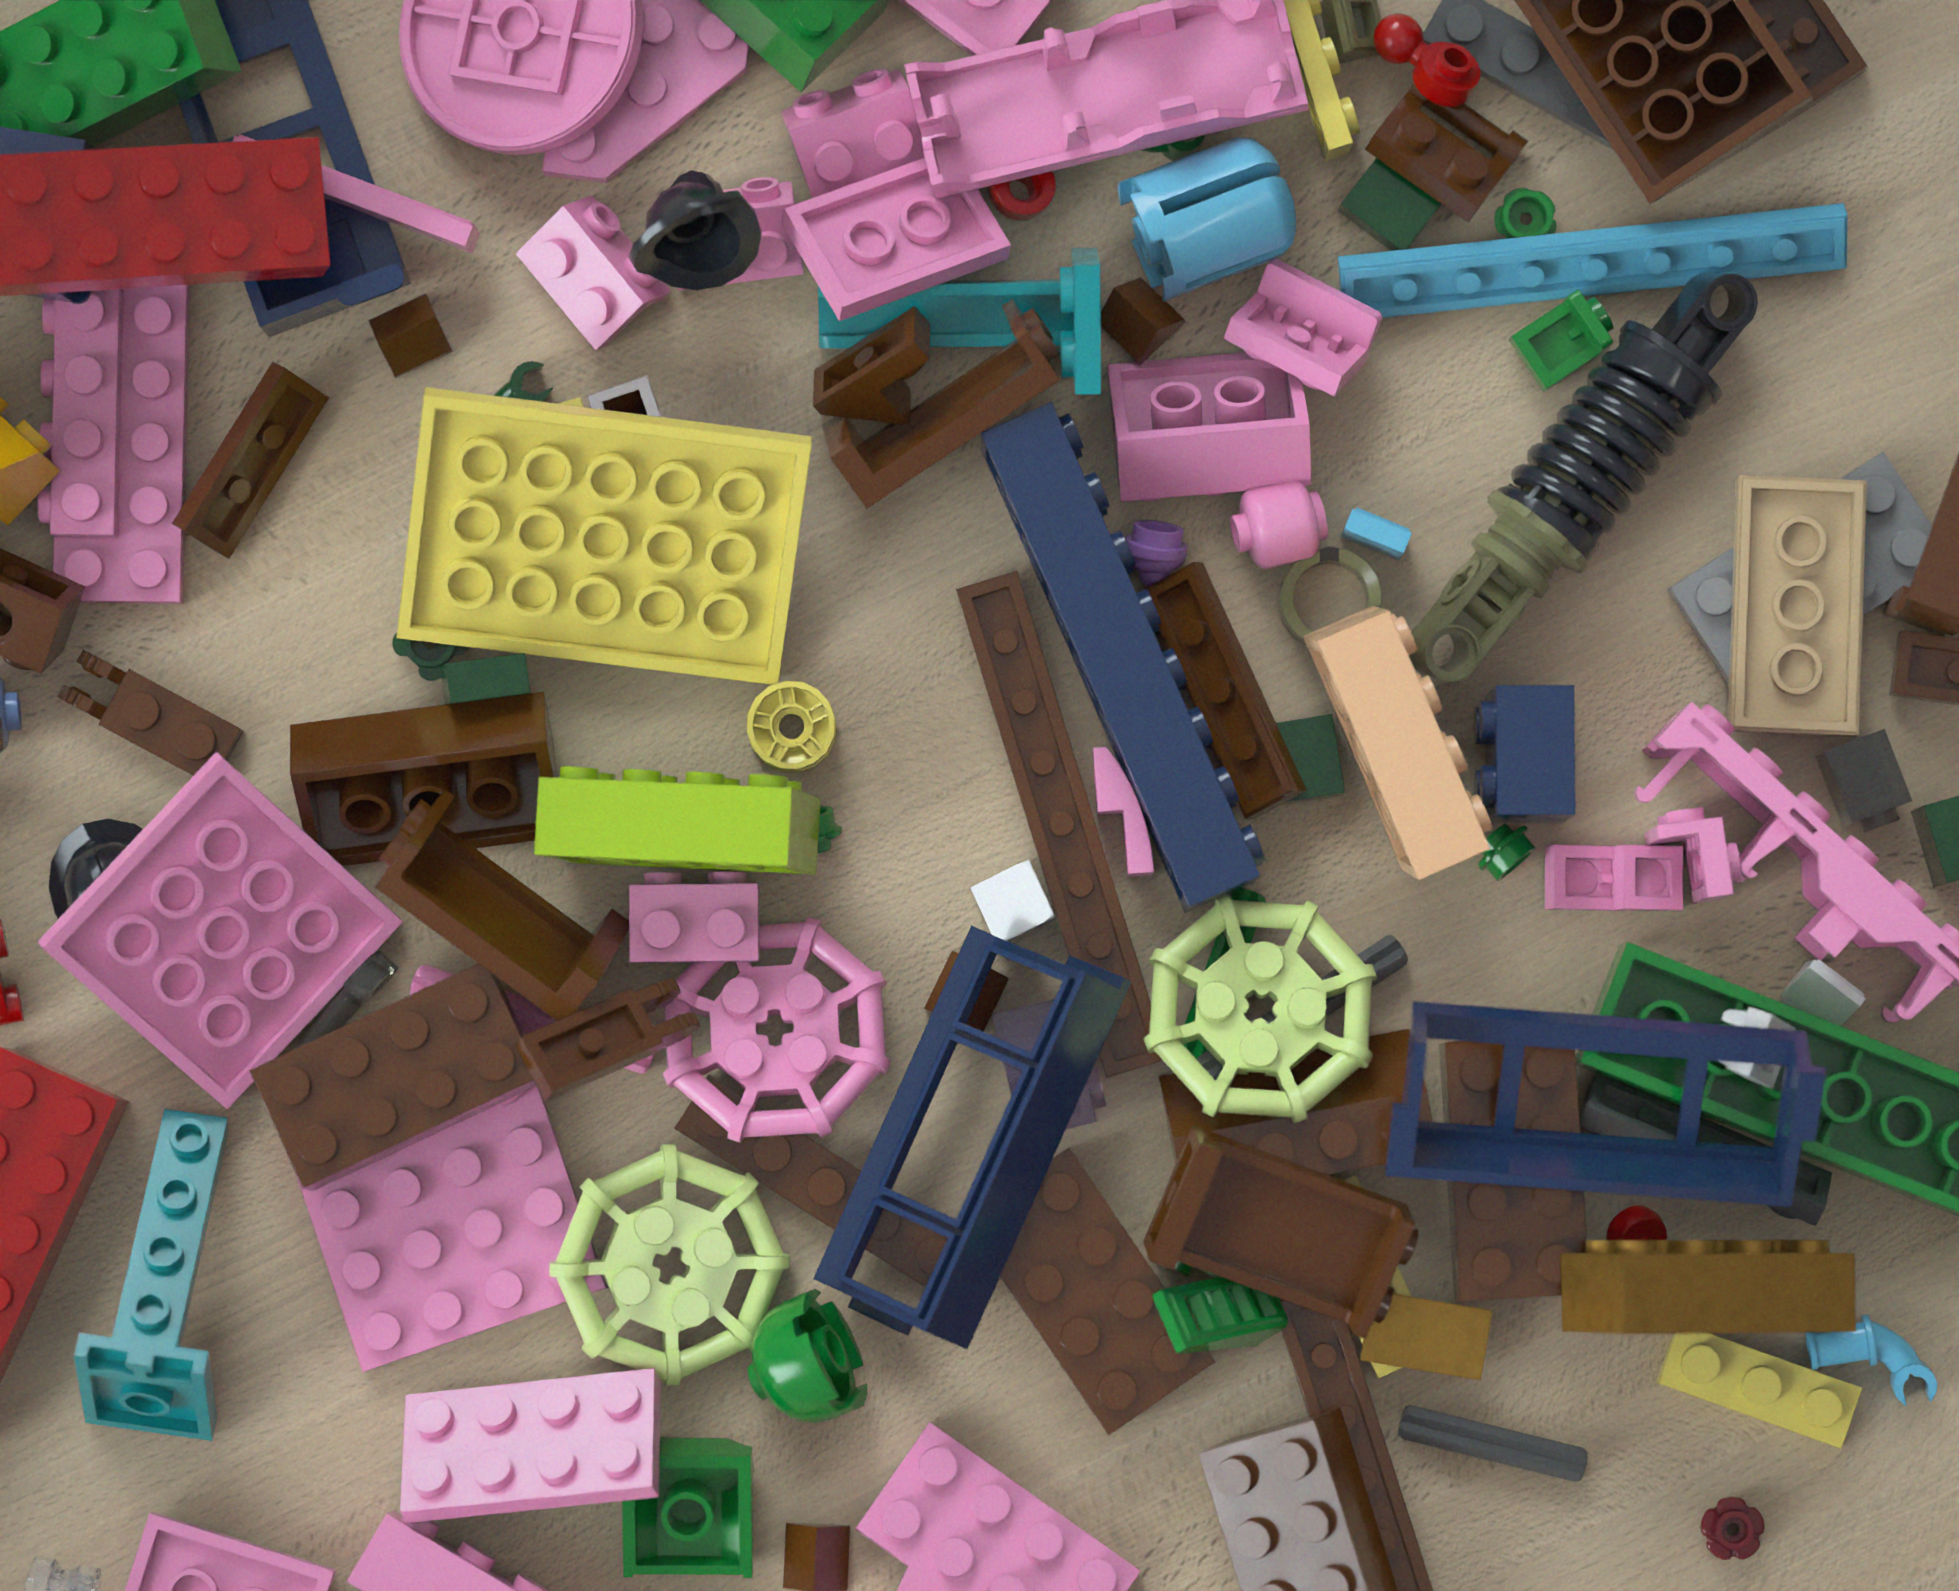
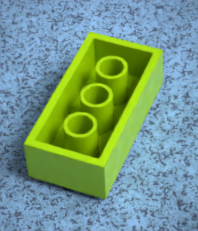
[534,766,821,875]

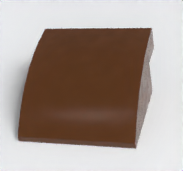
[1514,0,1868,204]

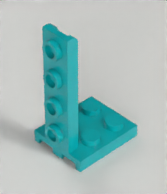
[818,247,1101,395]
[74,1109,228,1441]

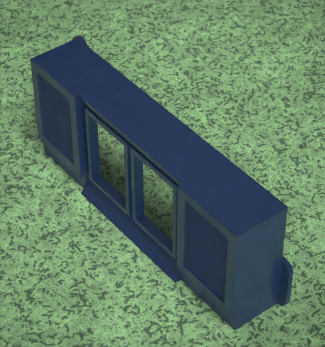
[180,0,411,337]

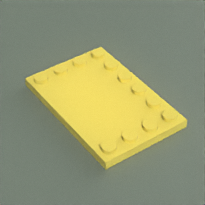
[396,387,812,685]

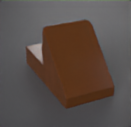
[813,306,930,424]

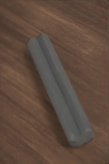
[1398,1405,1588,1482]

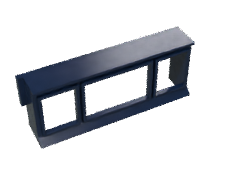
[813,925,1132,1350]
[1385,1001,1826,1207]

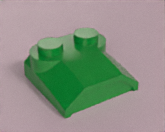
[622,1438,754,1578]

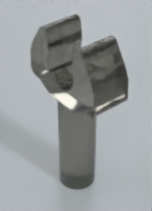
[299,951,399,1045]

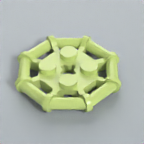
[1144,894,1377,1123]
[549,1144,790,1386]

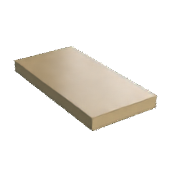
[1728,475,1867,737]

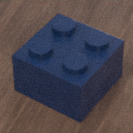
[1474,685,1575,823]

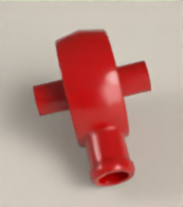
[1606,1205,1667,1241]

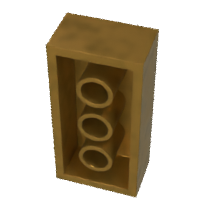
[1561,1239,1856,1335]

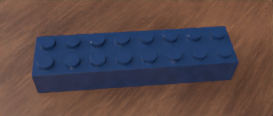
[981,402,1266,913]

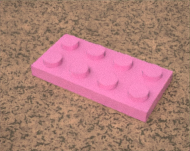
[400,1368,661,1523]

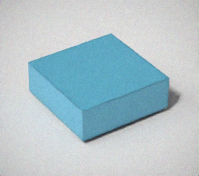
[1340,507,1412,560]

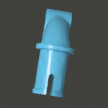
[1805,1314,1937,1405]

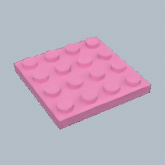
[38,752,403,1109]
[296,1086,608,1372]

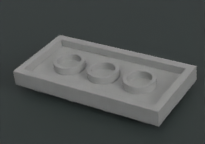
[1667,452,1932,685]

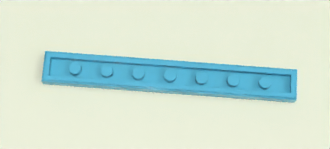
[1338,203,1848,318]

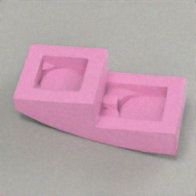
[1092,747,1154,877]
[1545,844,1683,911]

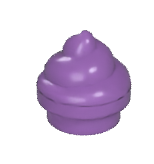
[1125,520,1188,587]

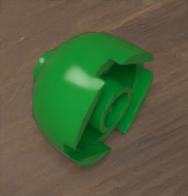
[748,1289,868,1423]

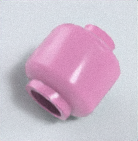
[1230,481,1328,569]

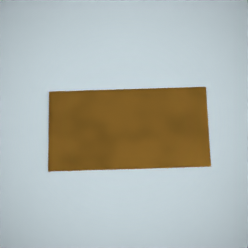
[1360,1294,1492,1380]

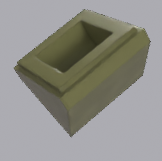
[1320,0,1381,64]

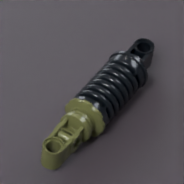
[1408,272,1758,682]

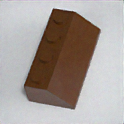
[290,691,558,866]
[1158,1029,1433,1175]

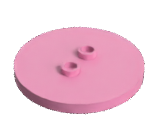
[399,0,643,155]

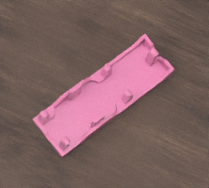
[904,0,1309,198]
[1634,702,1959,1023]

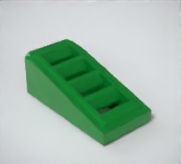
[1152,1277,1288,1354]

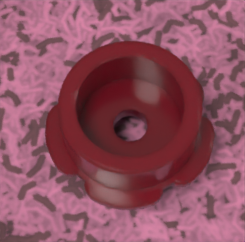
[1700,1497,1765,1560]

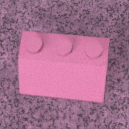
[1107,352,1311,502]

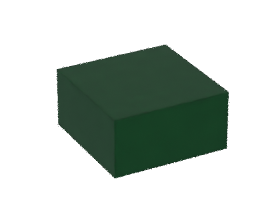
[1338,158,1443,251]
[440,653,530,704]
[1276,714,1345,805]
[1911,796,1959,887]

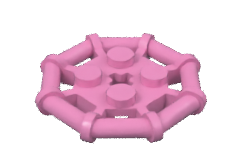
[663,916,891,1143]

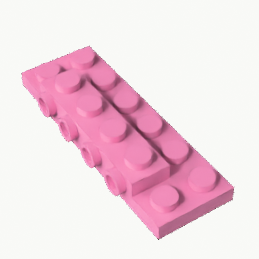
[38,285,190,604]

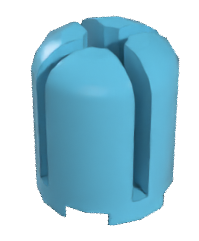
[1117,137,1296,302]

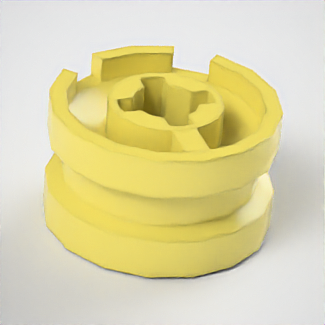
[747,681,837,773]

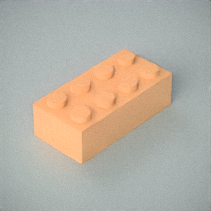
[1303,606,1493,880]

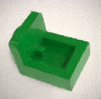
[1509,290,1614,392]

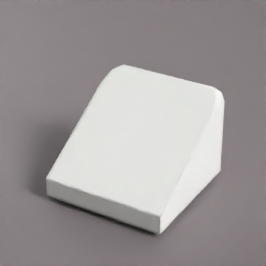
[970,859,1055,941]
[1780,959,1866,1026]

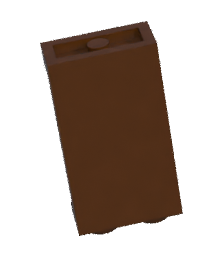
[822,299,1061,509]
[375,789,629,1021]
[1143,1125,1419,1338]

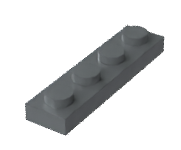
[1423,0,1613,149]
[1579,1073,1832,1226]

